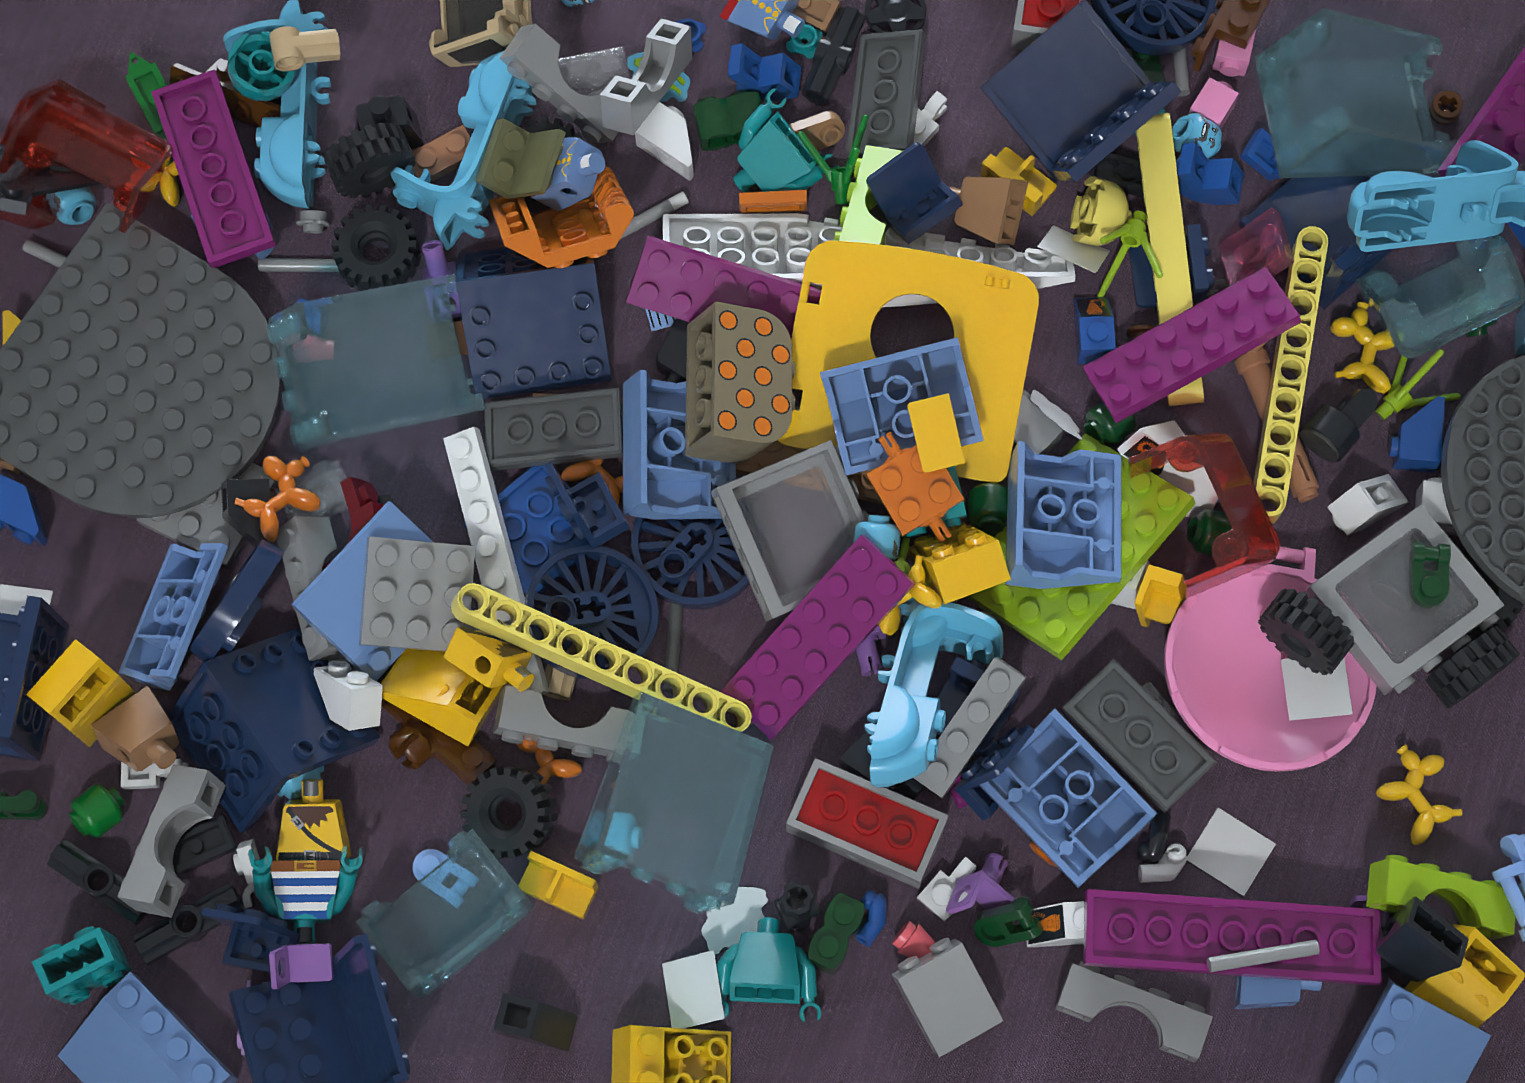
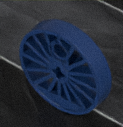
[1091,0,1216,55]
[631,497,764,609]
[188,539,284,662]
[524,545,659,679]

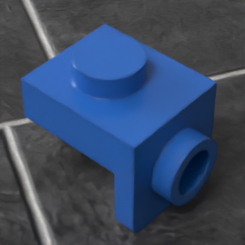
[1240,128,1302,181]

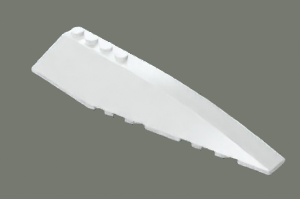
[663,213,1076,307]

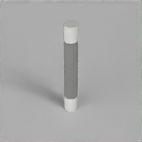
[621,191,689,239]

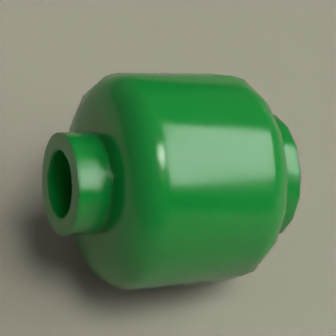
[68,784,125,838]

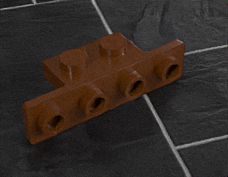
[1191,0,1271,72]
[170,58,281,128]

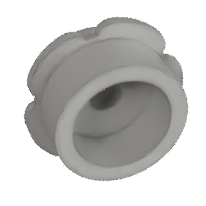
[296,210,330,234]

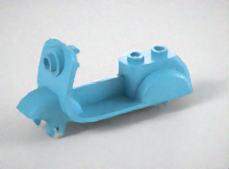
[223,0,331,209]
[390,50,537,250]
[1347,140,1525,252]
[865,598,1003,788]

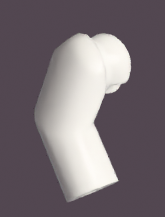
[1138,843,1187,883]

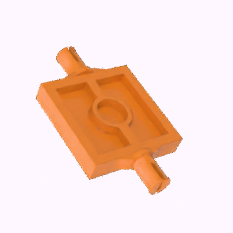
[866,432,964,544]

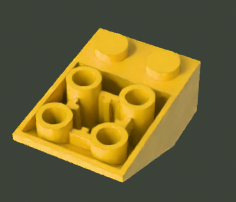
[907,523,1011,604]
[26,639,136,748]
[381,649,505,746]
[1405,924,1525,1027]
[611,1025,731,1083]

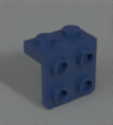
[866,142,963,245]
[1129,224,1214,308]
[544,462,630,549]
[937,657,1020,758]
[954,725,1034,821]
[200,903,300,975]

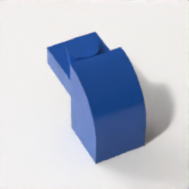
[728,43,802,101]
[1176,143,1244,205]

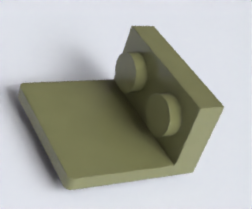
[475,118,566,199]

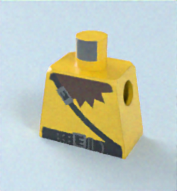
[443,619,534,692]
[276,779,351,862]

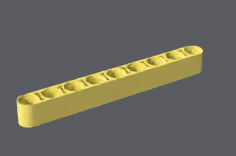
[1136,113,1204,406]
[1249,226,1328,526]
[451,583,752,738]

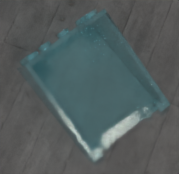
[1254,8,1459,178]
[267,274,485,452]
[574,692,774,914]

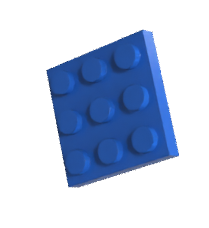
[463,465,600,596]

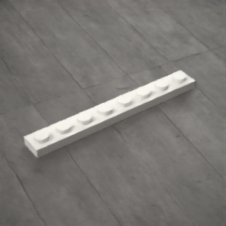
[443,427,549,695]

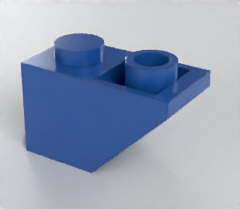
[0,474,48,546]

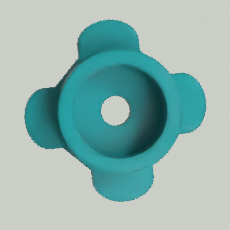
[786,24,823,59]

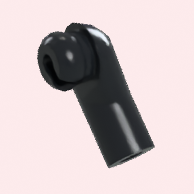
[1138,809,1171,863]

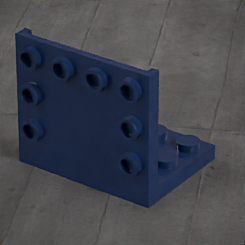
[979,0,1181,182]
[1238,138,1436,310]
[456,247,612,400]
[0,595,70,761]
[167,627,380,833]
[228,934,410,1083]

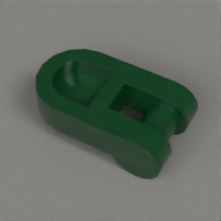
[1410,542,1451,609]
[0,790,48,820]
[973,897,1043,947]

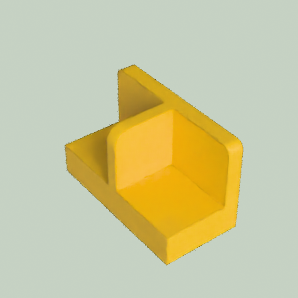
[980,147,1057,216]
[907,393,965,473]
[1134,564,1188,628]
[517,851,599,920]

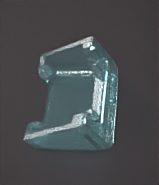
[1356,234,1525,358]
[356,829,534,998]

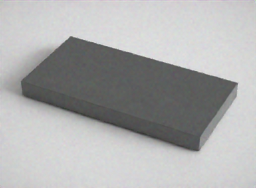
[846,29,926,158]
[484,387,623,471]
[1062,659,1217,813]

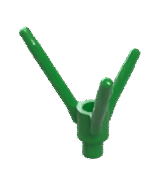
[797,115,869,204]

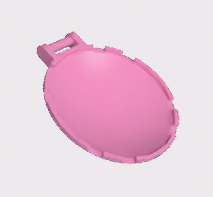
[1164,537,1377,772]

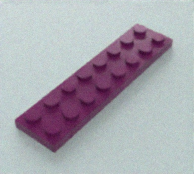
[1083,889,1381,986]

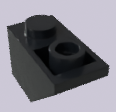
[221,479,277,548]
[493,993,578,1052]

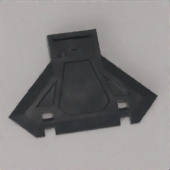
[0,144,112,215]

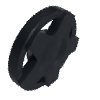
[865,0,926,33]

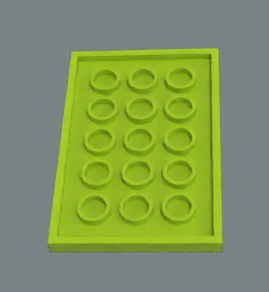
[965,433,1196,660]

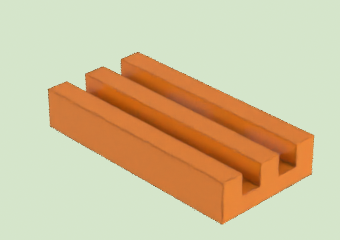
[739,190,807,214]

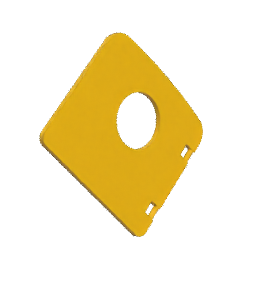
[778,240,1039,483]

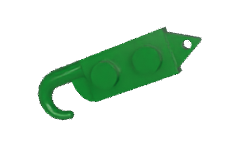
[125,52,171,167]

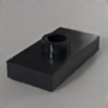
[1090,153,1144,198]

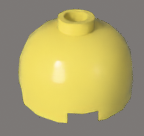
[1070,176,1132,246]

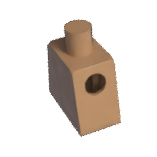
[950,177,1028,245]
[91,686,179,772]

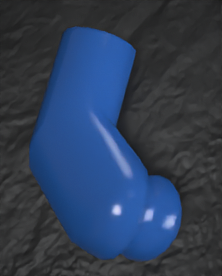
[855,890,887,947]

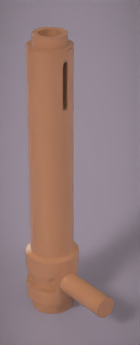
[1234,342,1319,503]

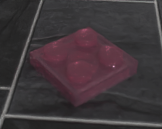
[1219,207,1295,286]

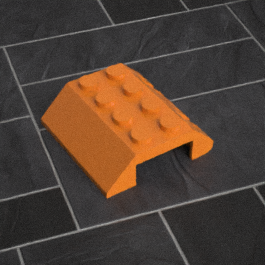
[489,166,634,268]

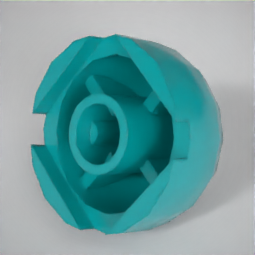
[228,32,296,101]

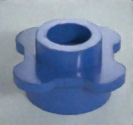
[676,19,706,53]

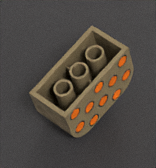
[685,302,795,464]

